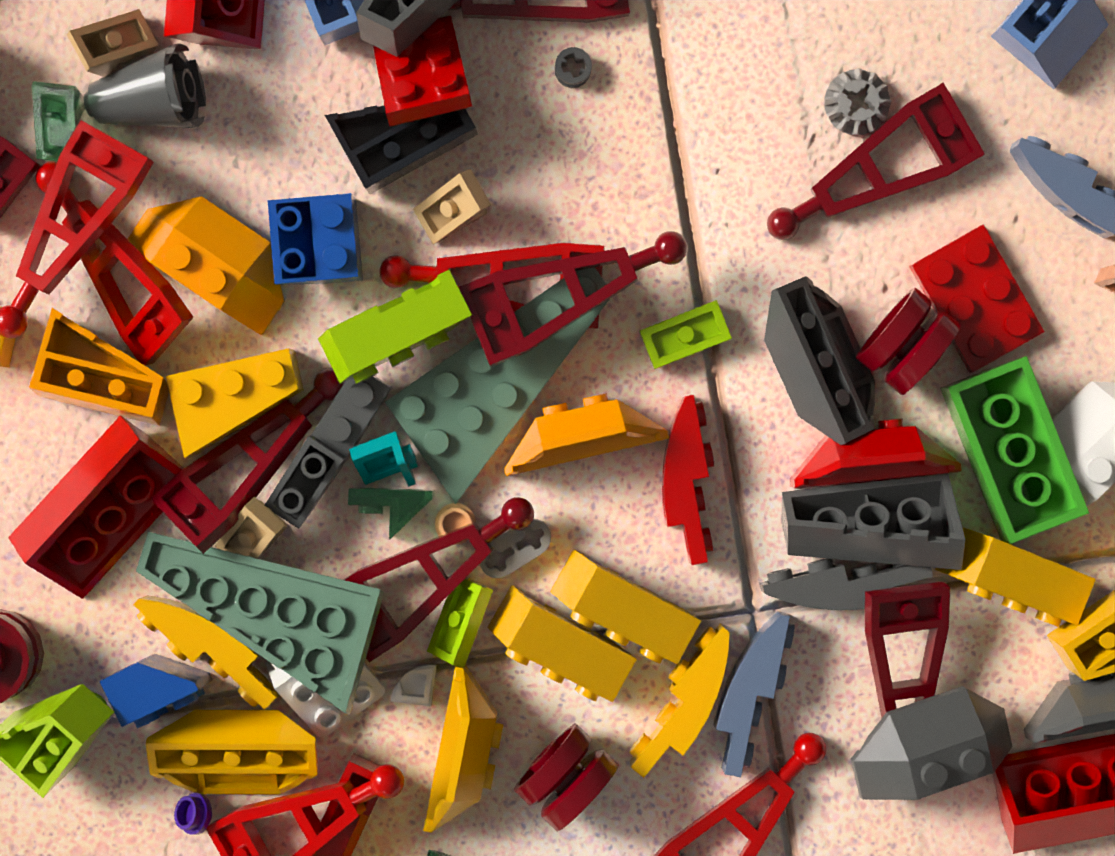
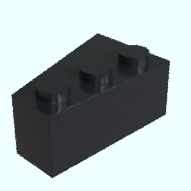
[325,105,478,194]

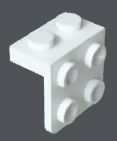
[265,661,385,738]

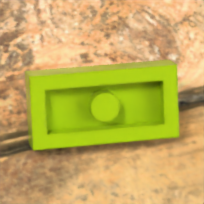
[639,300,732,369]
[427,577,493,667]

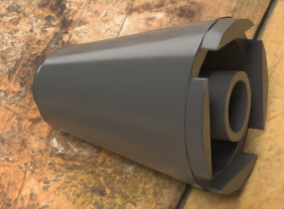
[84,43,206,128]

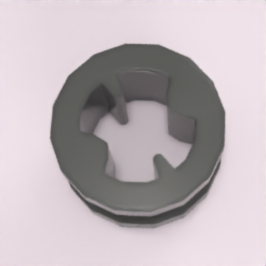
[555,47,592,88]

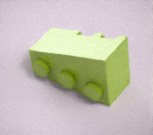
[317,270,472,384]
[0,684,114,798]

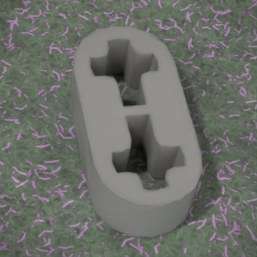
[480,519,551,578]

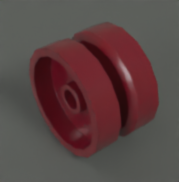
[856,287,961,395]
[0,609,44,703]
[513,723,619,832]

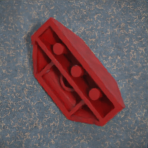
[790,418,962,488]

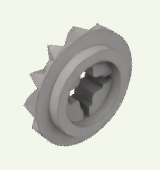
[824,68,891,135]

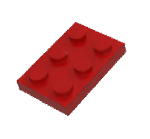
[373,16,473,126]
[909,224,1045,373]

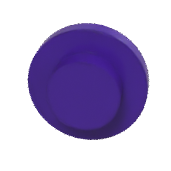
[174,793,212,835]

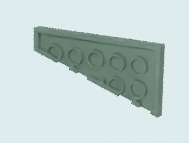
[385,267,610,504]
[136,532,384,715]

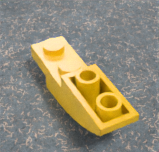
[133,595,279,710]
[629,623,730,778]

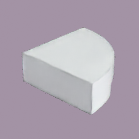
[390,664,437,706]

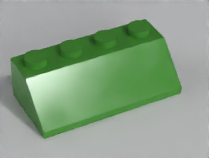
[940,356,1089,544]

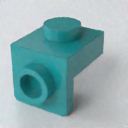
[349,431,419,487]

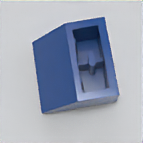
[267,193,363,285]
[100,653,213,729]

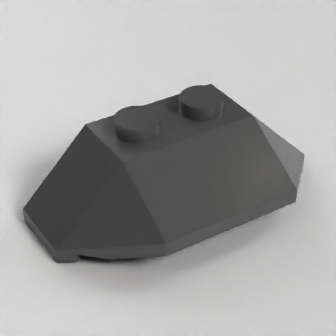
[764,276,875,445]
[1024,672,1115,743]
[851,686,1013,800]

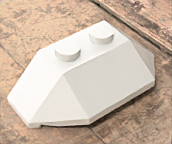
[1052,381,1115,527]

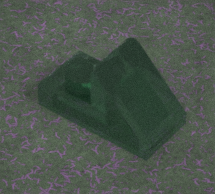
[31,81,85,161]
[348,487,435,540]

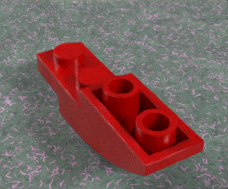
[662,395,714,565]

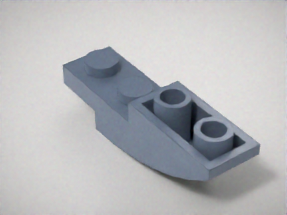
[1009,136,1115,239]
[713,611,795,778]

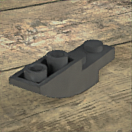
[264,376,393,529]
[759,558,933,610]

